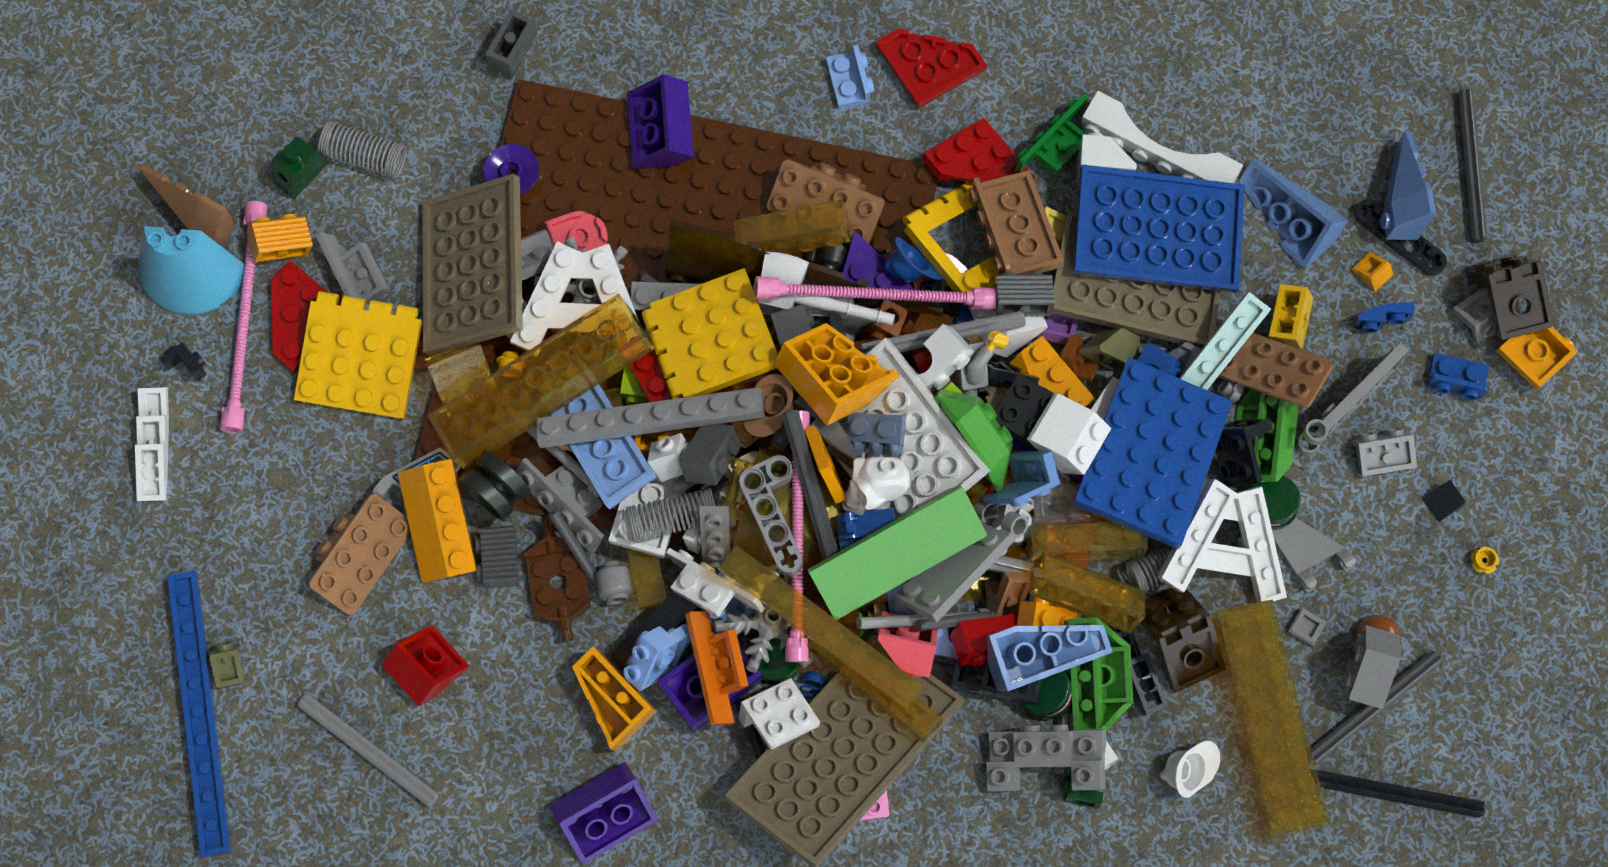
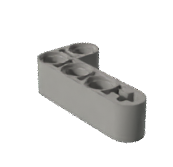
[739,455,803,577]

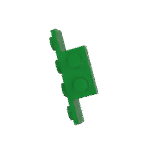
[1014,93,1089,176]

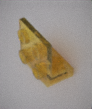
[425,342,499,416]

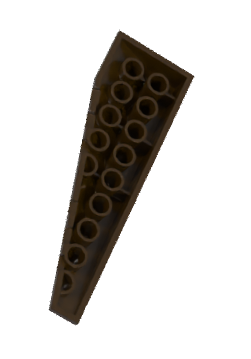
[665,219,943,322]

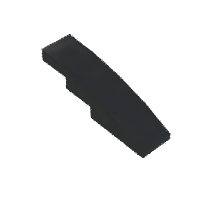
[610,592,704,673]
[1086,604,1169,716]
[930,655,1042,704]

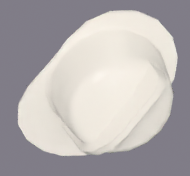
[1160,741,1220,798]

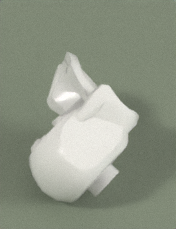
[841,457,910,515]

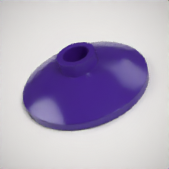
[484,144,539,195]

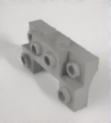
[986,724,1106,791]

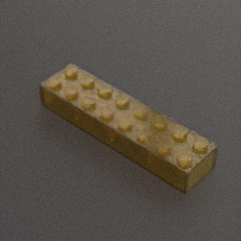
[428,293,655,470]
[1212,599,1330,841]

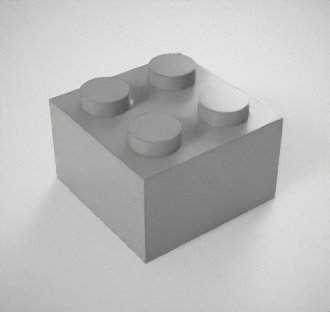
[1345,625,1401,709]

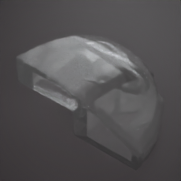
[1034,470,1097,526]

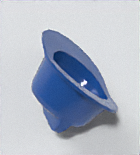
[884,237,943,283]

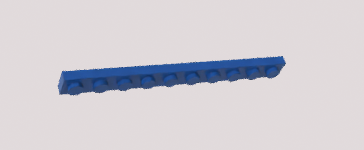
[167,570,232,858]

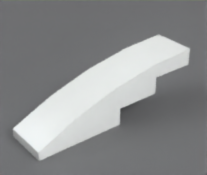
[135,387,169,501]

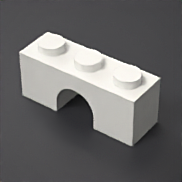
[911,324,974,393]

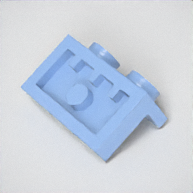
[826,44,874,109]

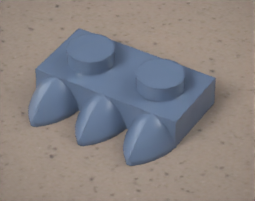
[847,412,906,458]

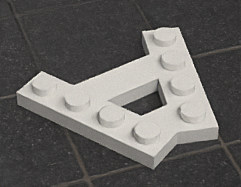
[510,241,649,358]
[1157,479,1287,605]

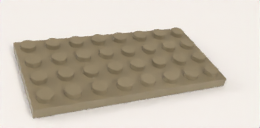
[724,634,964,867]

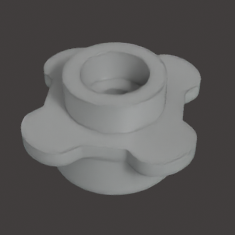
[1218,379,1243,403]

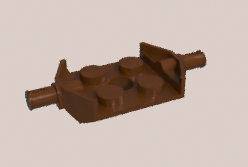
[524,519,591,642]

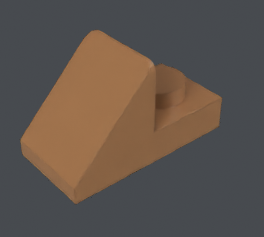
[985,571,1033,616]

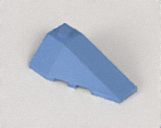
[1380,131,1436,240]
[1239,159,1348,268]
[987,625,1113,691]

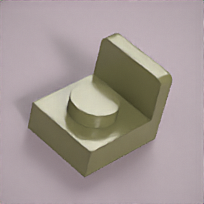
[209,641,246,688]

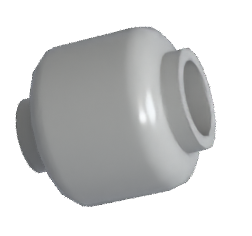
[595,561,634,605]

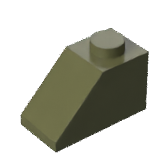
[1079,328,1140,371]

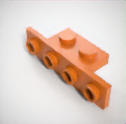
[685,611,748,725]

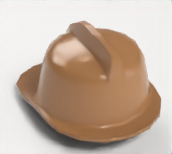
[743,374,794,437]

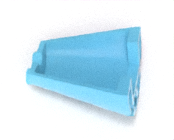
[137,226,244,315]

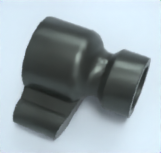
[805,241,848,271]

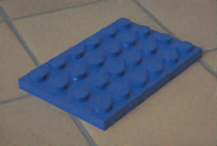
[1073,165,1245,293]
[1072,357,1233,549]

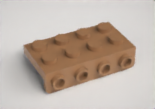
[968,170,1064,275]

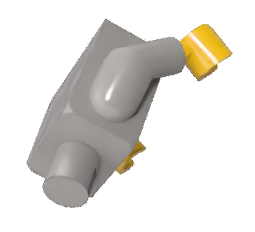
[949,331,1009,397]

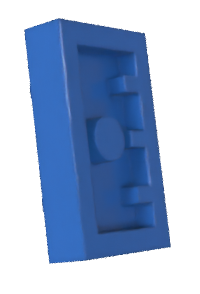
[1427,353,1489,400]

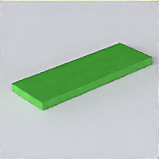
[807,485,988,621]

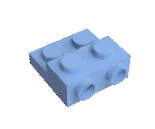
[624,623,691,691]

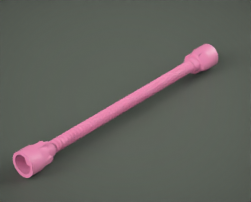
[220,201,268,433]
[754,276,997,310]
[785,411,810,662]

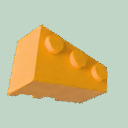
[572,646,658,751]

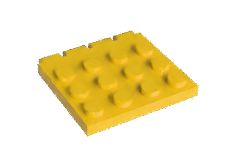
[642,268,778,399]
[294,291,422,419]

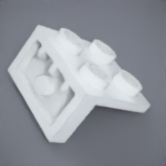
[738,678,820,749]

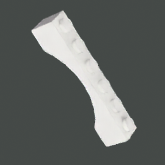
[1080,91,1243,183]

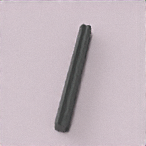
[1458,89,1487,243]
[782,409,838,560]
[1305,651,1442,766]

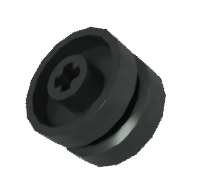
[458,450,531,522]

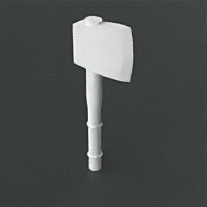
[758,252,895,325]

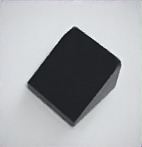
[1423,480,1466,522]

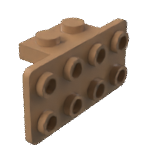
[767,159,885,244]
[1218,333,1333,408]
[308,494,411,615]

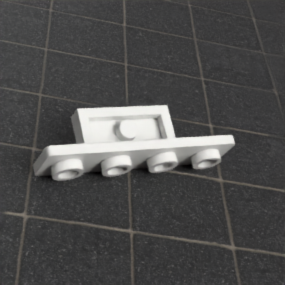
[666,548,765,618]

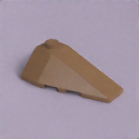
[139,164,236,246]

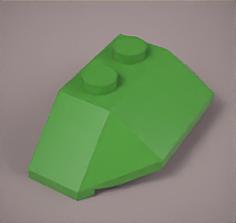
[933,389,1013,493]
[1236,389,1298,482]
[1068,617,1133,731]

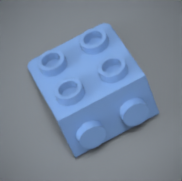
[982,451,1060,507]

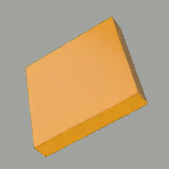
[804,425,846,504]

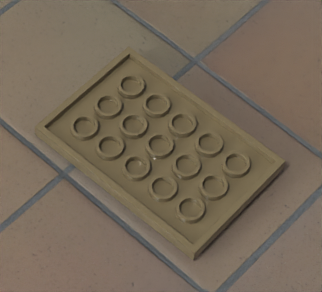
[422,173,523,356]
[1052,210,1221,349]

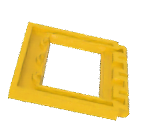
[902,183,1002,306]

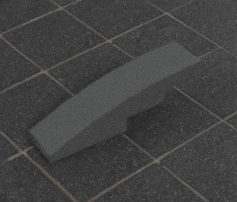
[782,374,858,470]

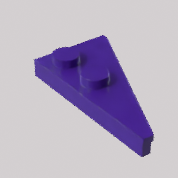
[841,233,915,291]

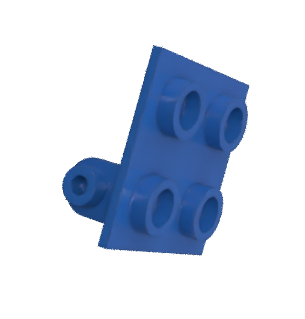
[836,508,895,551]

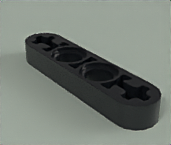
[1354,199,1447,276]

